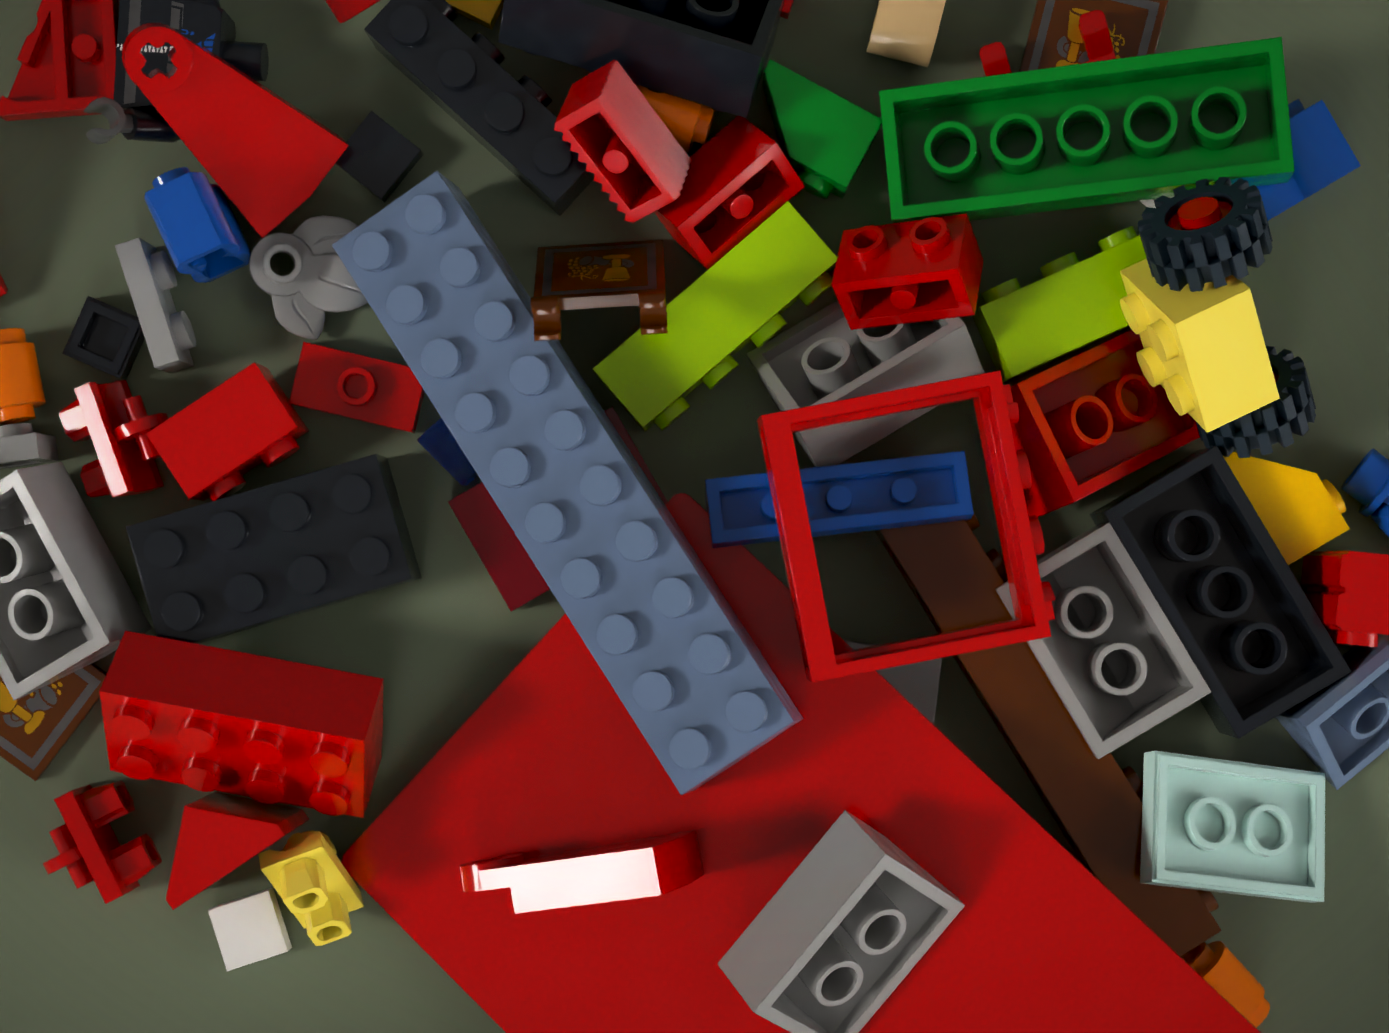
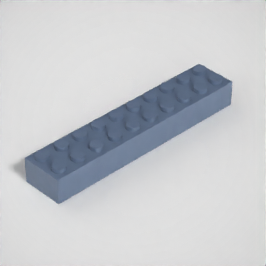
[332,171,804,795]

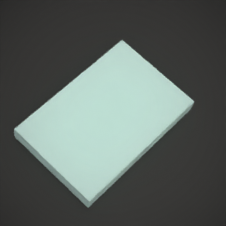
[1140,751,1325,903]

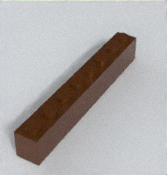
[875,514,1222,956]

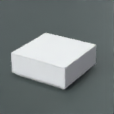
[208,887,292,971]

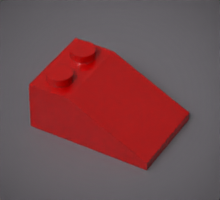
[1011,330,1200,517]

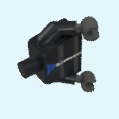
[83,0,269,144]

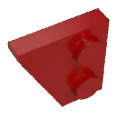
[0,0,119,121]

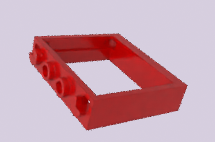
[757,370,1055,683]

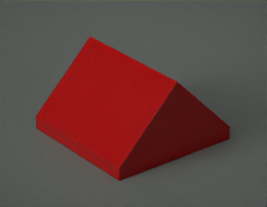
[166,792,309,910]

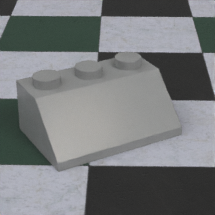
[746,300,984,467]
[0,461,152,700]
[995,522,1211,759]
[717,810,965,1033]

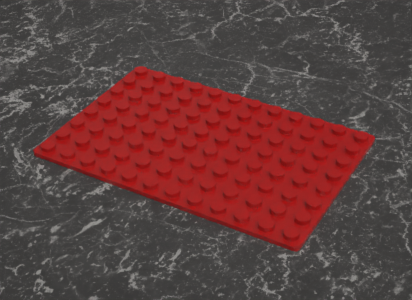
[342,493,1261,1033]

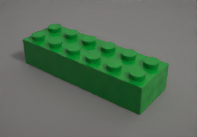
[879,37,1295,223]

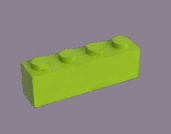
[593,201,837,431]
[972,226,1146,383]

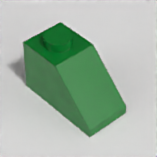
[762,59,882,199]

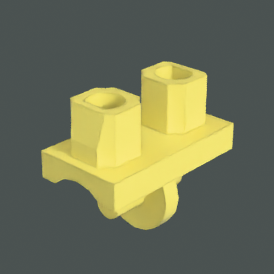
[258,830,364,946]

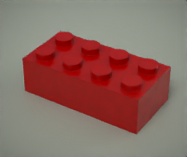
[99,630,384,818]

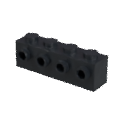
[364,0,595,216]

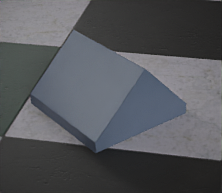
[1276,634,1389,790]

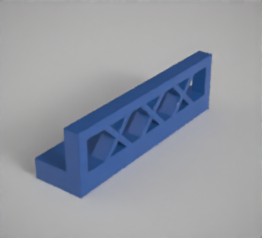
[705,451,974,548]

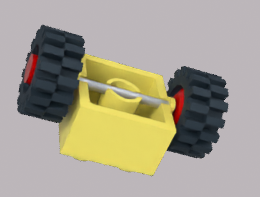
[1120,177,1316,458]

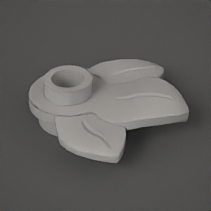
[249,215,368,340]

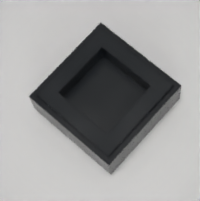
[335,111,423,203]
[62,296,145,380]

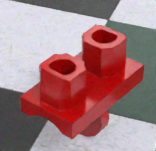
[59,380,169,498]
[43,780,162,904]

